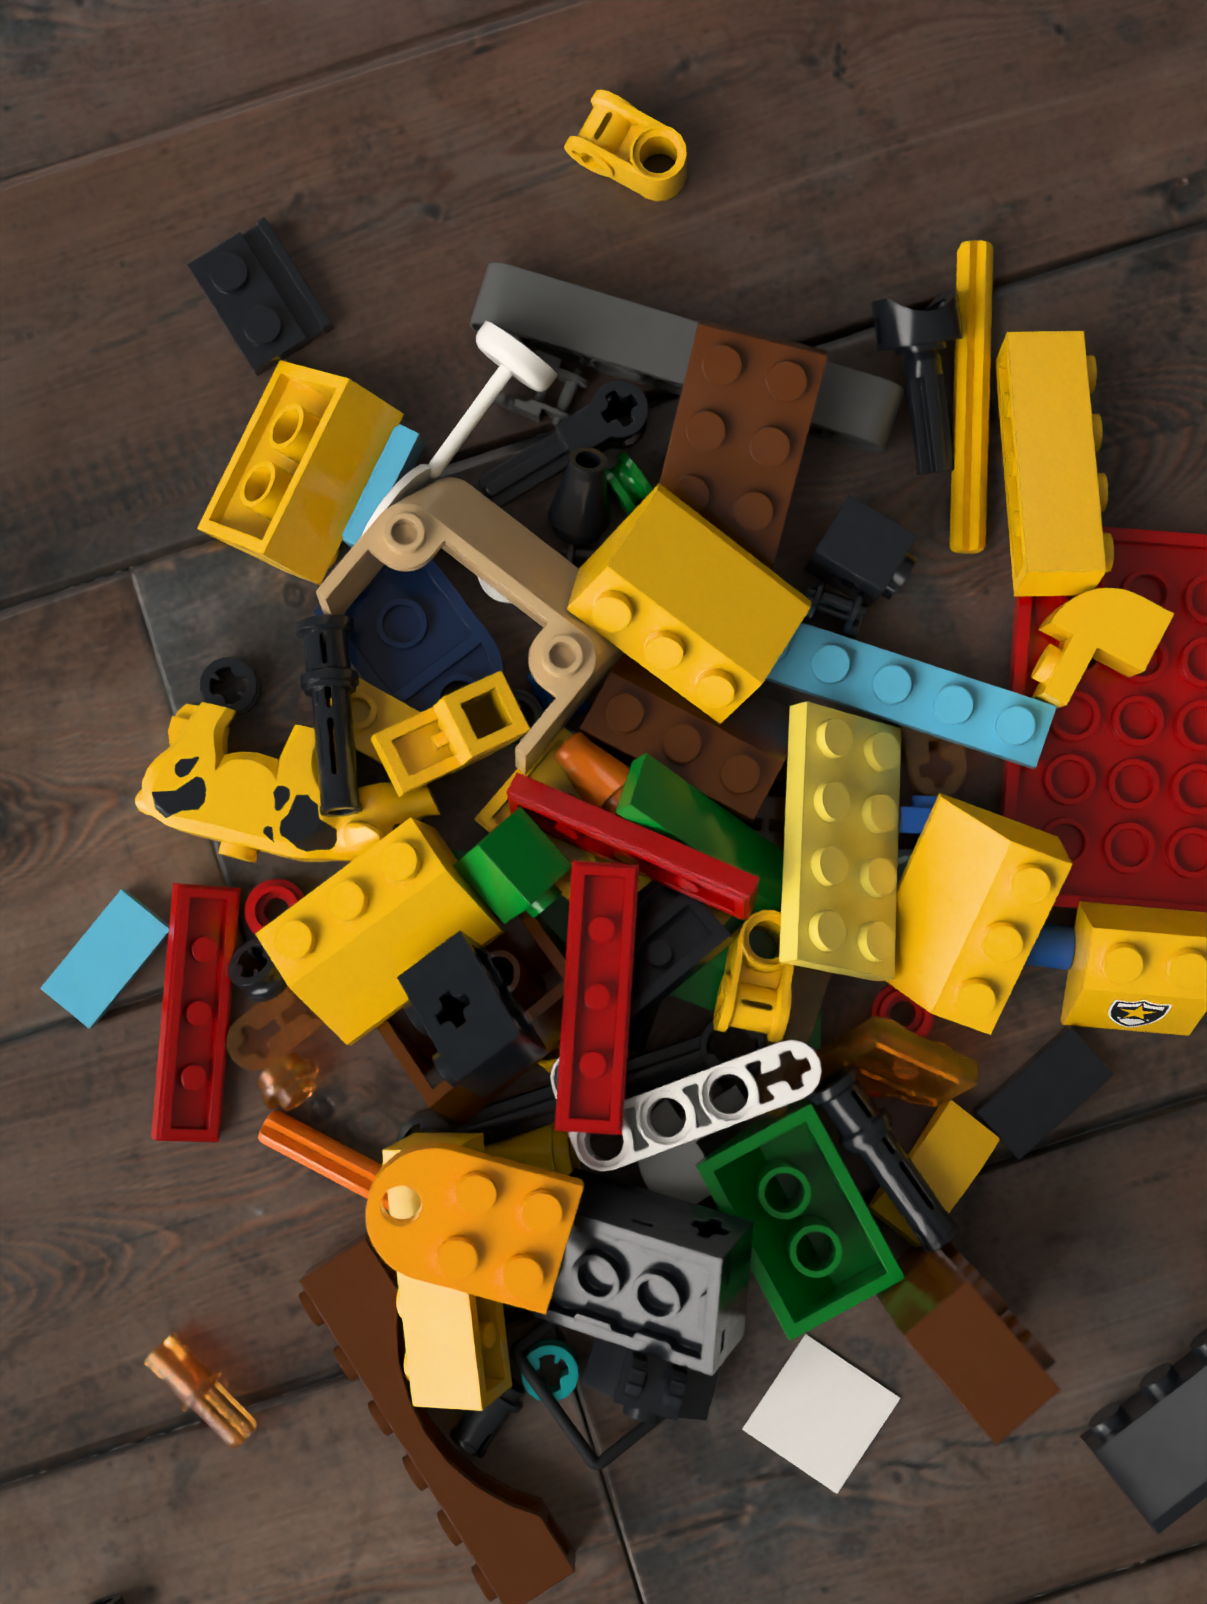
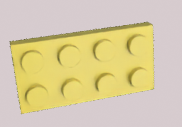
[779,701,901,981]

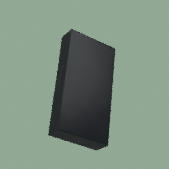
[973,1026,1114,1160]

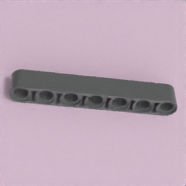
[469,262,905,454]

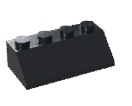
[1080,1328,1207,1535]

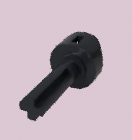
[871,289,963,475]

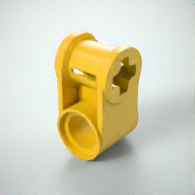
[564,89,687,202]
[713,910,794,1043]

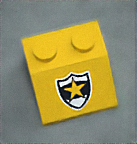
[1061,901,1207,1036]

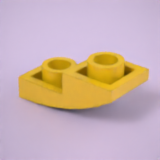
[867,1100,1000,1247]

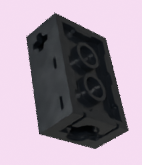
[534,1168,754,1376]

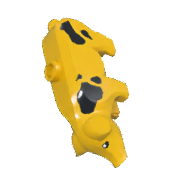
[135,702,441,863]

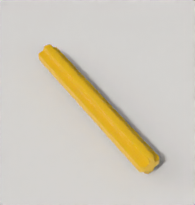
[949,240,994,554]

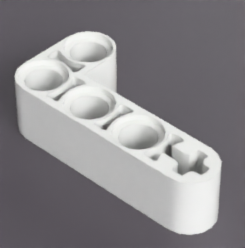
[550,1040,821,1172]

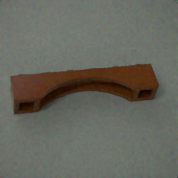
[299,1231,576,1604]

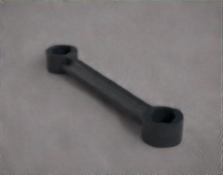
[396,1015,765,1146]

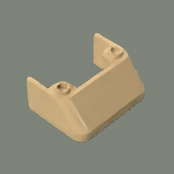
[316,477,624,774]

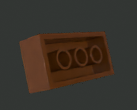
[659,320,828,570]
[876,1242,1061,1445]

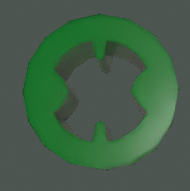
[606,451,653,515]

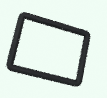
[510,1320,666,1470]

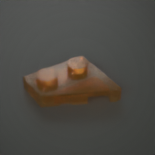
[799,1015,978,1107]

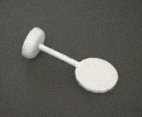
[362,321,558,535]

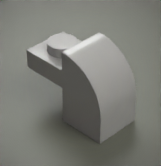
[638,1079,747,1204]

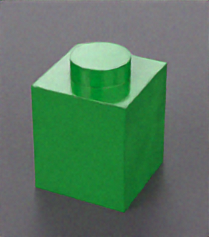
[453,806,572,924]

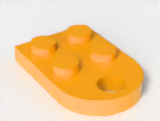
[366,1142,584,1314]

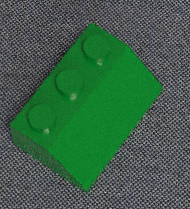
[695,1097,905,1341]

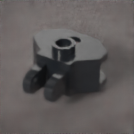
[582,1337,723,1424]

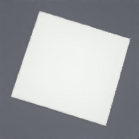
[742,1334,900,1494]

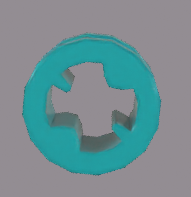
[521,1338,579,1402]

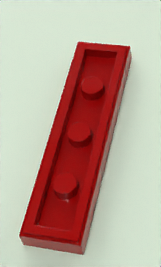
[506,772,759,920]
[555,861,639,1135]
[151,883,241,1142]

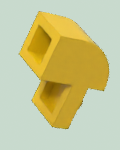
[1031,588,1174,709]
[370,670,530,797]

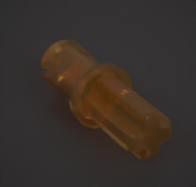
[144,1332,258,1449]

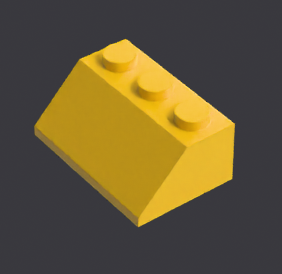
[197,360,404,585]
[566,483,811,724]
[885,793,1073,1035]
[256,817,505,1046]

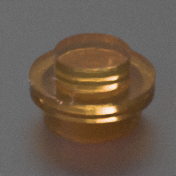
[257,1052,319,1111]

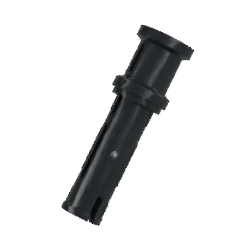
[296,614,362,817]
[807,1063,960,1252]

